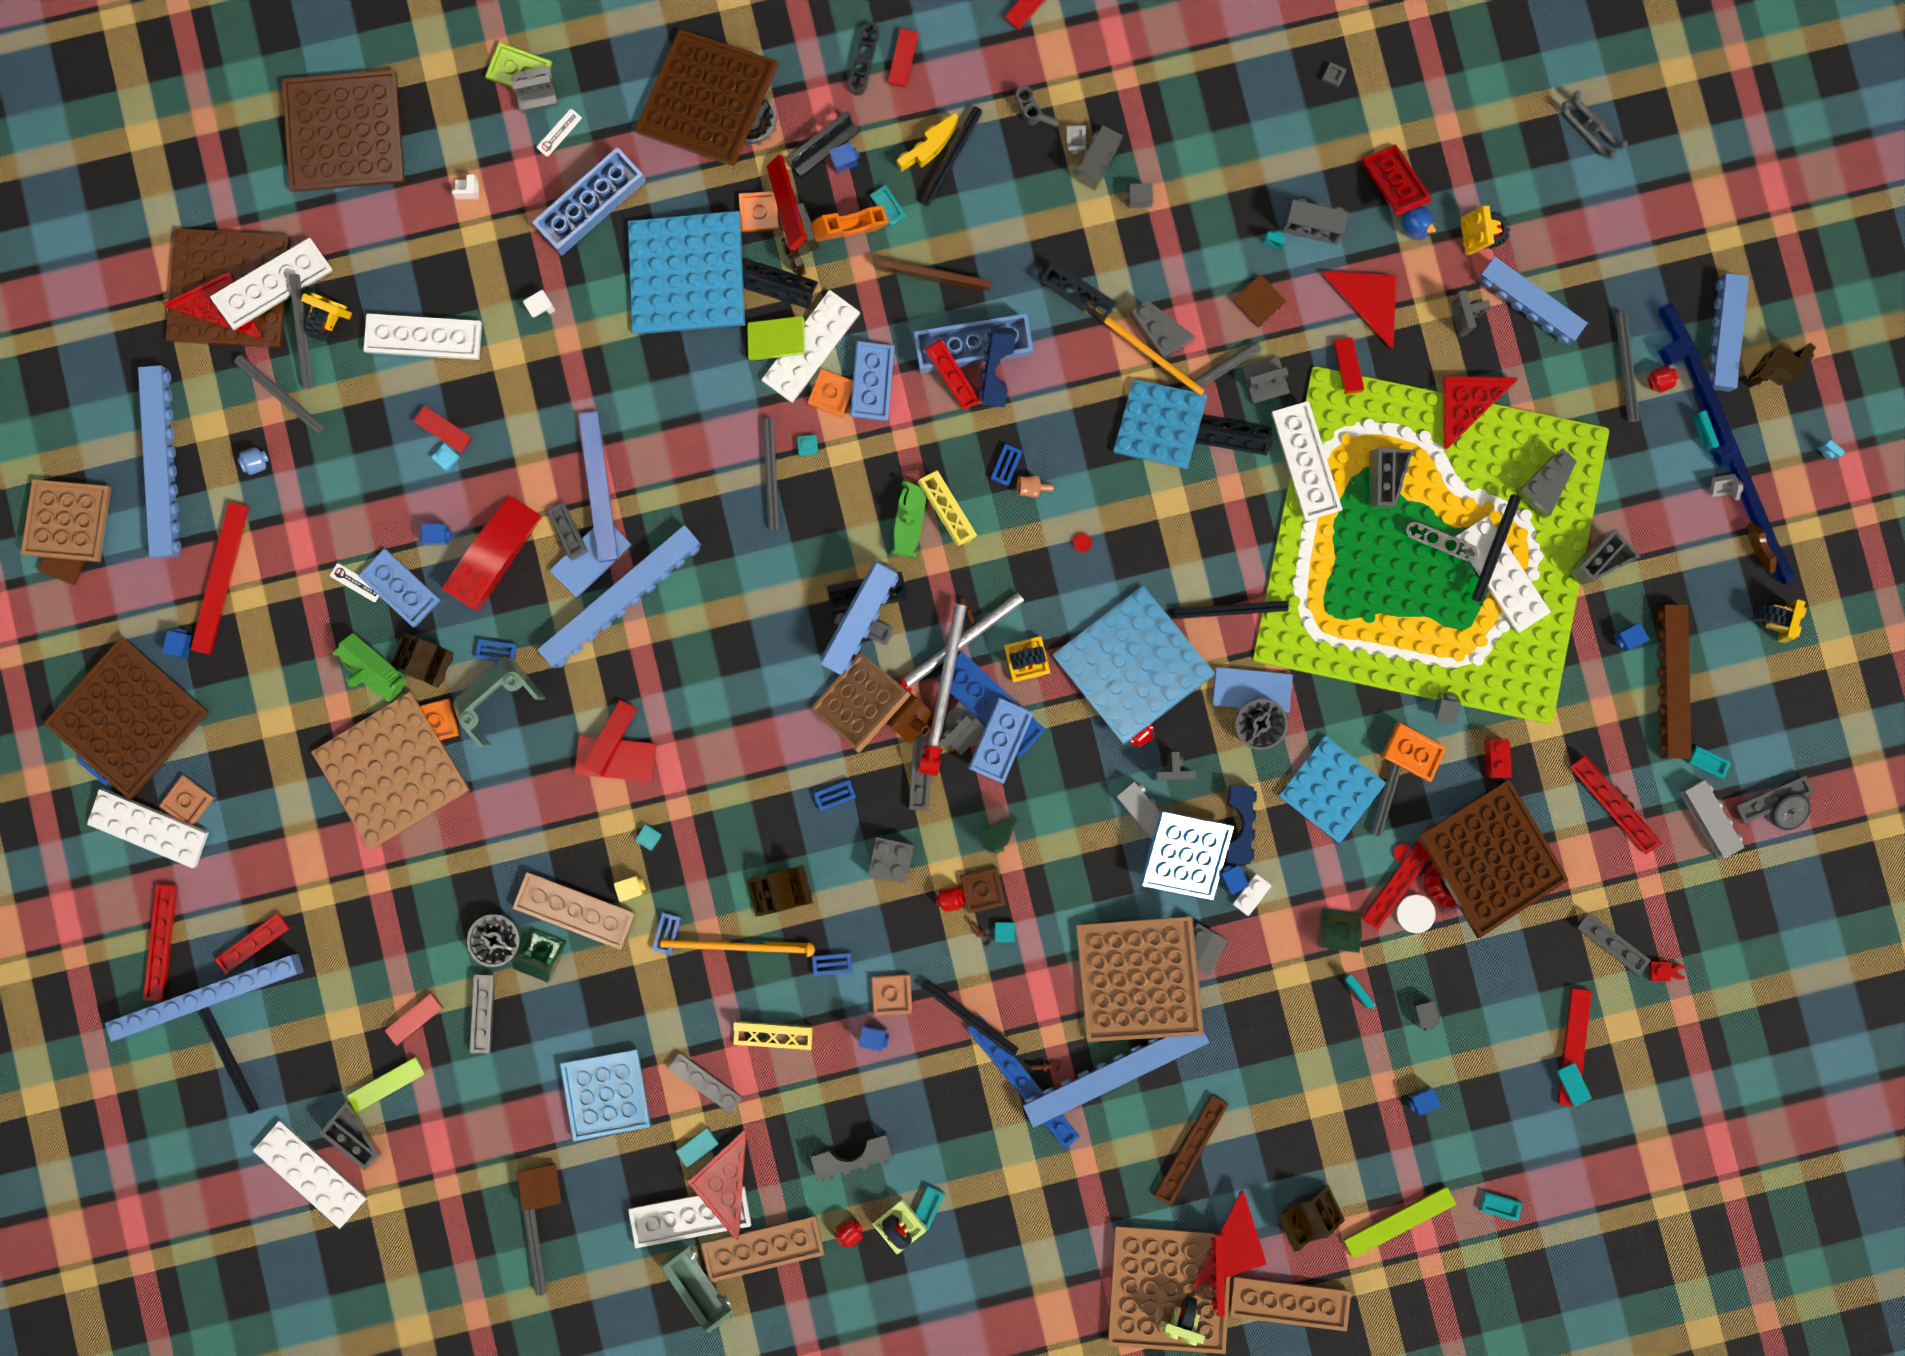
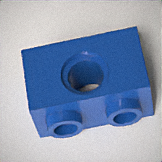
[859,1023,889,1052]

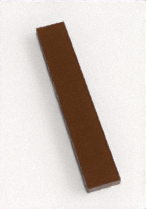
[878,259,992,292]
[1153,1094,1229,1206]

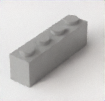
[1678,780,1745,859]
[1115,782,1160,840]

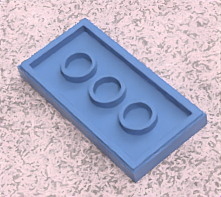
[850,341,894,422]
[550,527,632,598]
[358,548,441,628]
[1212,667,1293,713]
[968,697,1034,784]

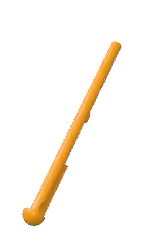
[1084,300,1205,396]
[661,940,815,957]

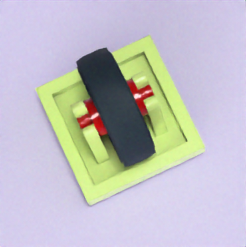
[872,1198,928,1254]
[1159,1296,1205,1346]

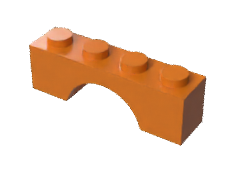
[810,205,889,242]

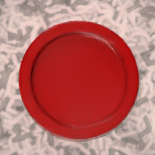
[1073,533,1092,553]
[1393,844,1411,863]

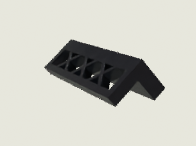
[788,111,860,178]
[743,259,818,309]
[1040,261,1117,322]
[1195,415,1272,456]
[827,571,907,615]

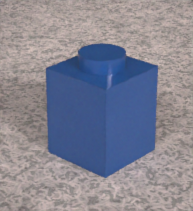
[829,142,859,173]
[421,524,452,546]
[1614,623,1649,652]
[162,628,193,658]
[1220,863,1249,895]
[1408,1086,1441,1116]

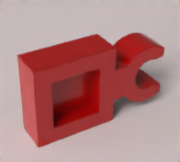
[1649,961,1685,982]

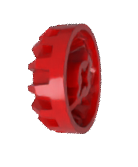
[1424,861,1458,907]

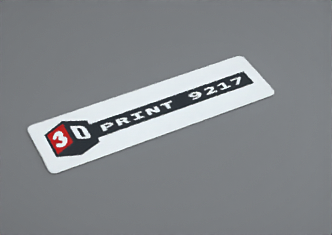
[537,109,582,156]
[330,563,379,602]

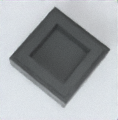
[1321,62,1347,88]

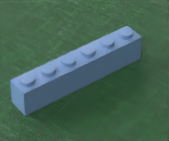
[1477,257,1588,345]
[1706,273,1749,392]

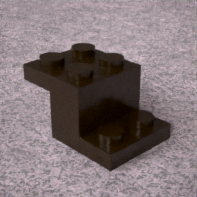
[781,203,820,276]
[1744,343,1816,388]
[391,632,454,688]
[747,865,813,917]
[1277,1185,1345,1252]

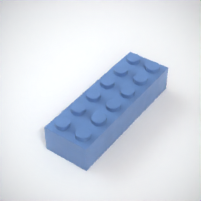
[532,147,646,256]
[914,313,1033,374]
[821,557,899,675]

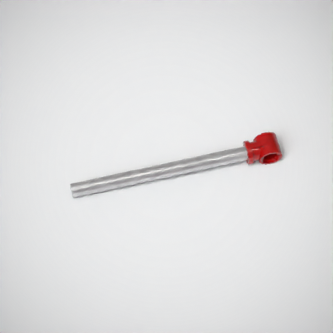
[896,593,1024,692]
[919,604,966,776]

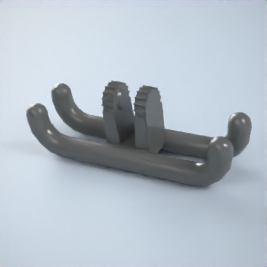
[1561,91,1628,159]

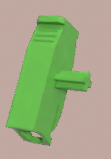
[891,481,927,559]
[332,633,406,702]

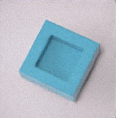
[1818,440,1846,461]
[431,443,460,471]

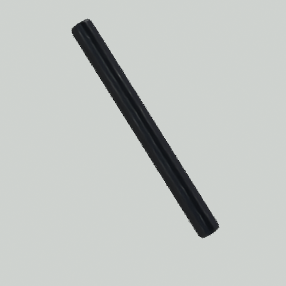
[920,106,982,207]
[1472,494,1521,602]
[1174,601,1289,619]
[921,980,1018,1056]
[198,1007,259,1114]

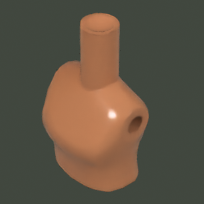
[1017,476,1053,498]

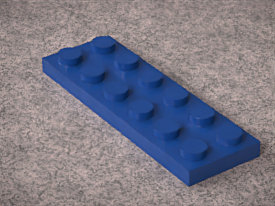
[936,652,1046,758]

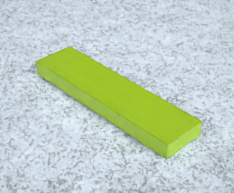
[347,1057,426,1113]

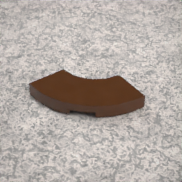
[1747,522,1777,574]

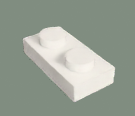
[1232,874,1272,916]

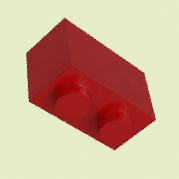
[1484,739,1512,778]

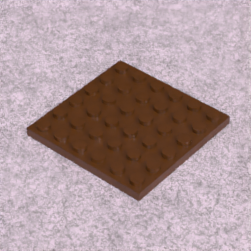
[634,29,779,167]
[282,70,405,192]
[166,228,291,348]
[44,637,210,799]
[1417,779,1569,938]

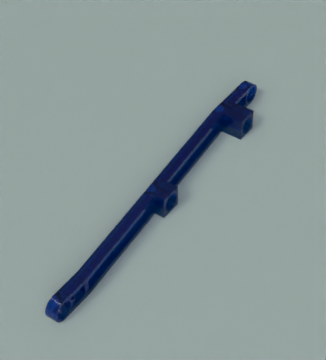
[1658,303,1795,585]

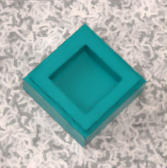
[635,824,663,851]
[995,922,1015,942]

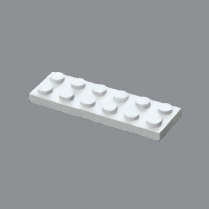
[210,238,332,331]
[762,290,860,403]
[364,314,482,360]
[1271,401,1342,522]
[1455,516,1551,633]
[87,788,209,868]
[253,1120,368,1229]
[629,1186,752,1248]

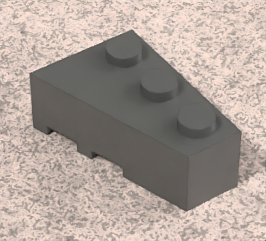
[1075,126,1123,191]
[1130,300,1195,360]
[1369,448,1415,509]
[1517,448,1577,518]
[1568,529,1641,585]
[319,1102,382,1171]

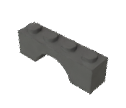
[811,1132,893,1181]

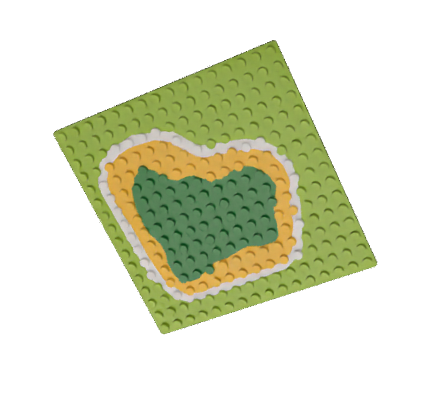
[1253,366,1609,724]

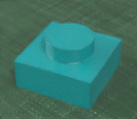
[1263,231,1287,250]
[797,435,818,457]

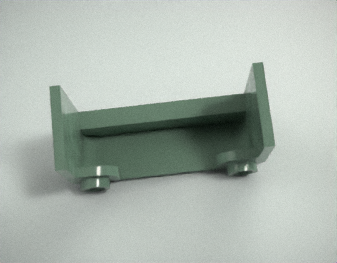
[453,658,546,748]
[658,1245,734,1333]

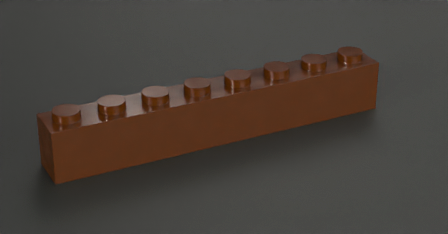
[1656,605,1691,759]

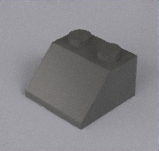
[1193,922,1229,975]

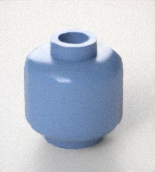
[237,447,269,475]

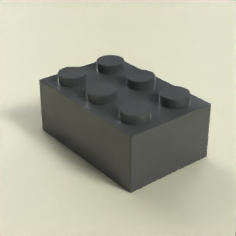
[1282,199,1349,245]

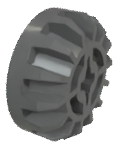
[745,96,777,146]
[1234,697,1288,750]
[467,914,522,967]

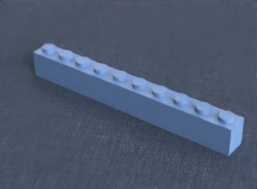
[138,365,181,559]
[537,525,701,668]
[105,954,304,1042]
[1022,1033,1209,1128]

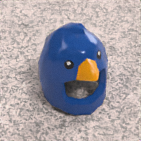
[1401,206,1436,240]

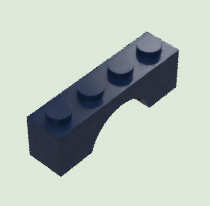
[978,326,1016,407]
[1225,785,1257,864]

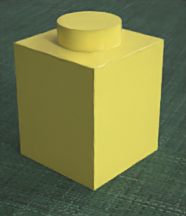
[614,876,646,902]

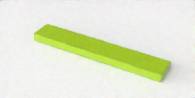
[1343,1186,1457,1258]

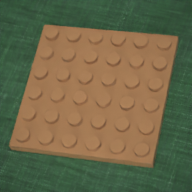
[311,692,470,851]
[1076,916,1204,1042]
[1108,1225,1230,1354]

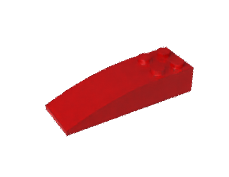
[441,496,542,612]

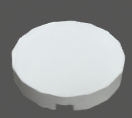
[1396,894,1436,933]

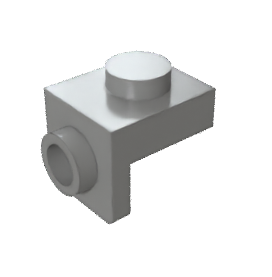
[1067,125,1087,154]
[1709,474,1743,500]

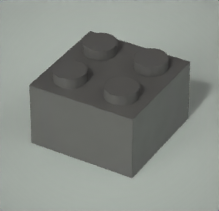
[868,837,914,883]

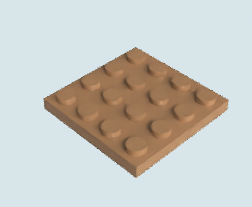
[21,480,111,562]
[810,652,911,753]

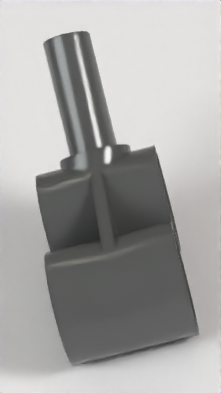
[1015,85,1060,127]

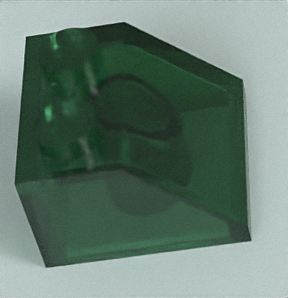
[979,816,1017,855]
[1317,908,1362,953]
[512,927,567,983]

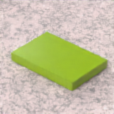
[485,42,553,88]
[748,316,805,361]

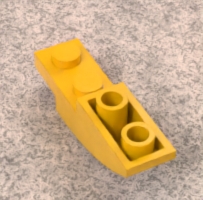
[897,113,958,172]

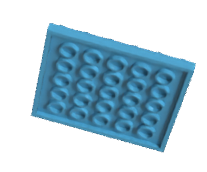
[628,211,745,335]
[1053,586,1215,745]

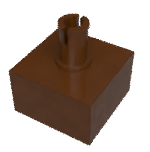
[886,687,934,744]

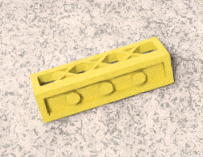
[918,470,977,547]
[734,1021,813,1050]

